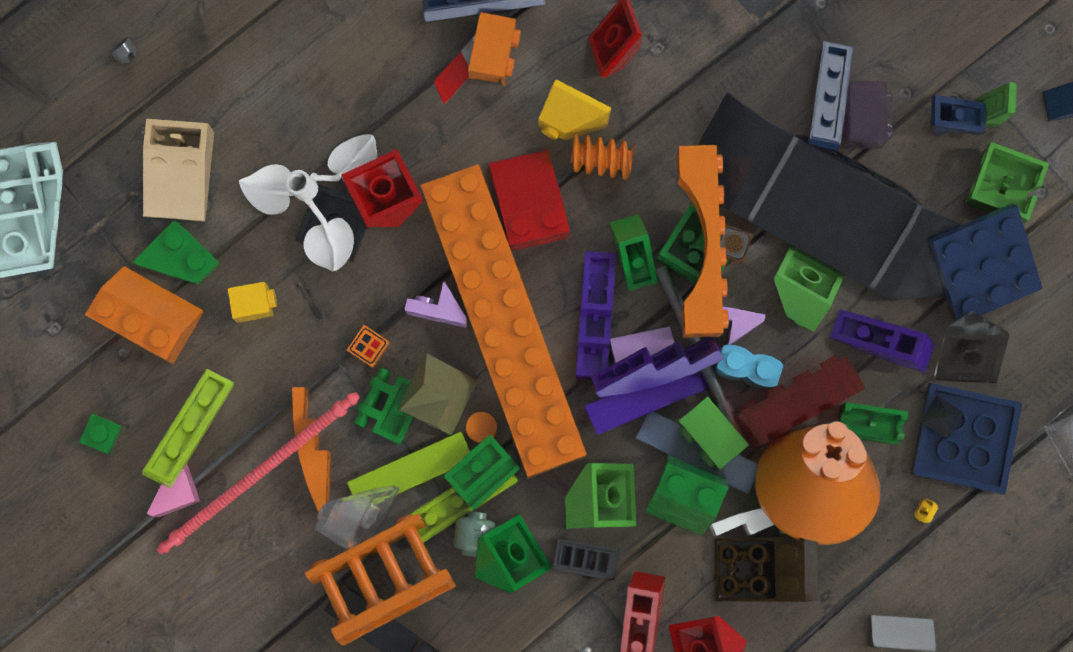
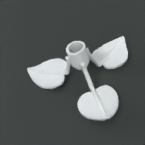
[239,135,377,272]

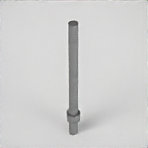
[656,265,743,435]

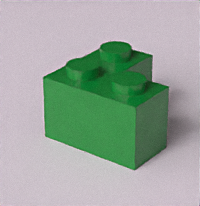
[656,202,729,284]

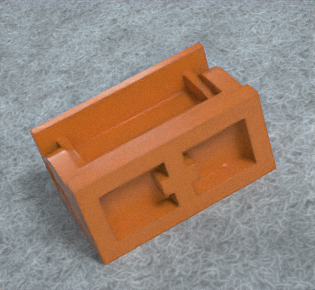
[468,12,521,85]

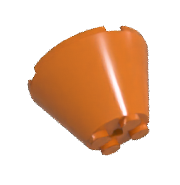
[755,421,881,545]

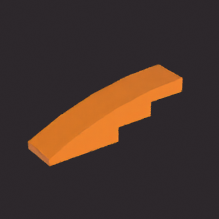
[292,387,331,515]

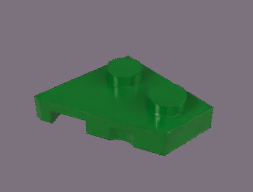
[133,220,220,285]

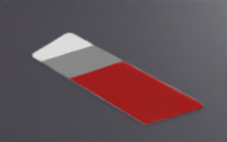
[434,36,475,103]

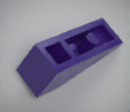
[830,309,935,373]

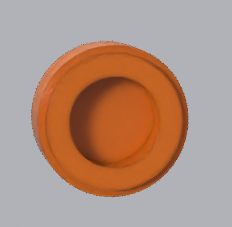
[466,412,497,443]

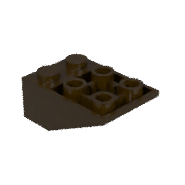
[715,537,818,602]

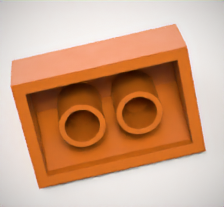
[85,266,204,364]

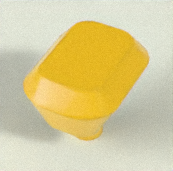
[914,499,938,523]

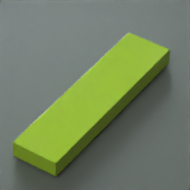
[142,368,234,489]
[347,432,470,511]
[405,475,518,543]

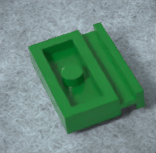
[443,434,521,511]

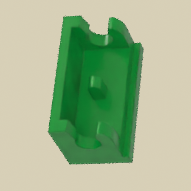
[838,402,908,445]

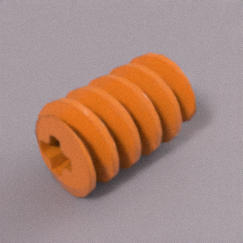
[570,134,635,180]

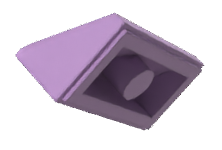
[610,327,674,364]

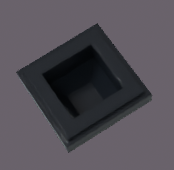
[921,396,964,439]

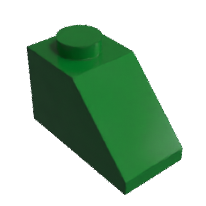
[609,214,658,291]

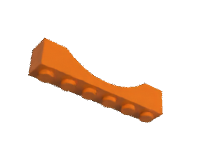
[676,145,729,338]

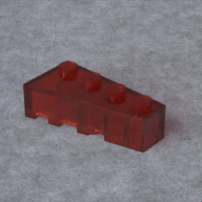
[735,355,865,450]

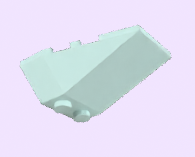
[0,142,63,278]

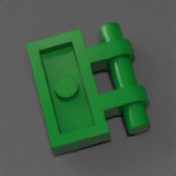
[353,367,414,445]

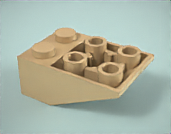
[143,119,214,222]

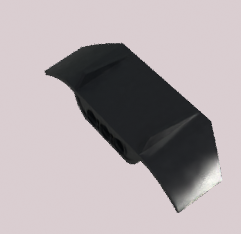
[698,93,961,300]

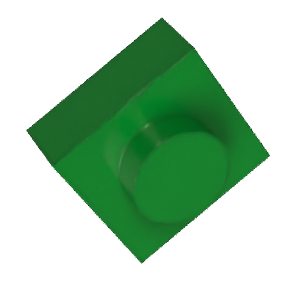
[79,414,123,455]

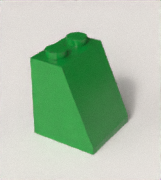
[645,454,728,536]

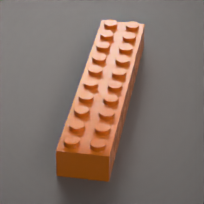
[421,164,587,479]

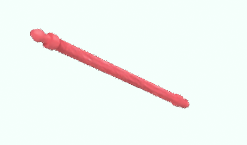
[157,392,360,554]

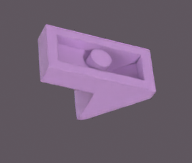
[405,282,468,328]
[723,306,765,345]

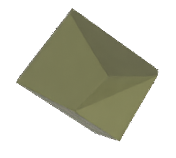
[398,353,478,436]

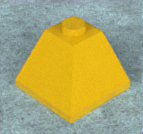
[538,79,611,140]

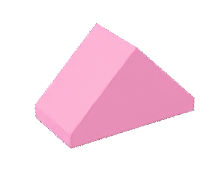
[147,464,201,517]

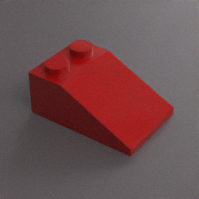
[489,150,570,251]

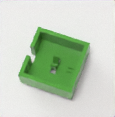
[965,142,1049,224]

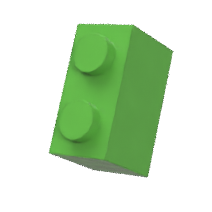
[679,397,749,469]

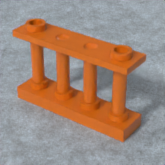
[305,513,456,646]

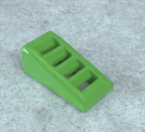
[976,82,1017,128]

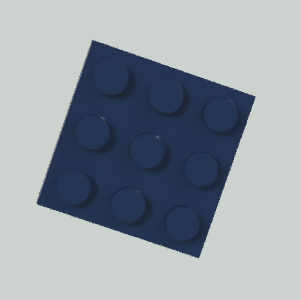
[928,203,1043,325]
[911,383,1022,495]

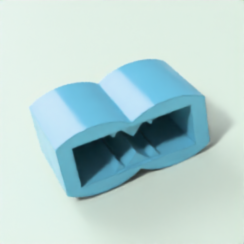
[714,345,783,390]

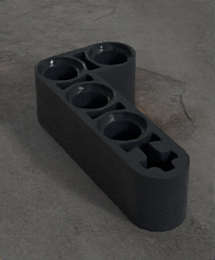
[324,583,439,652]

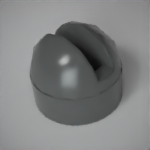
[109,37,137,64]

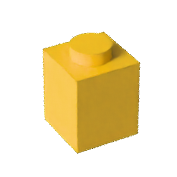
[228,282,277,323]

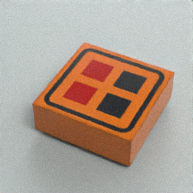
[347,325,390,368]

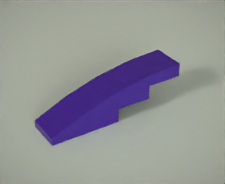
[576,251,616,380]
[591,337,724,397]
[585,370,709,435]

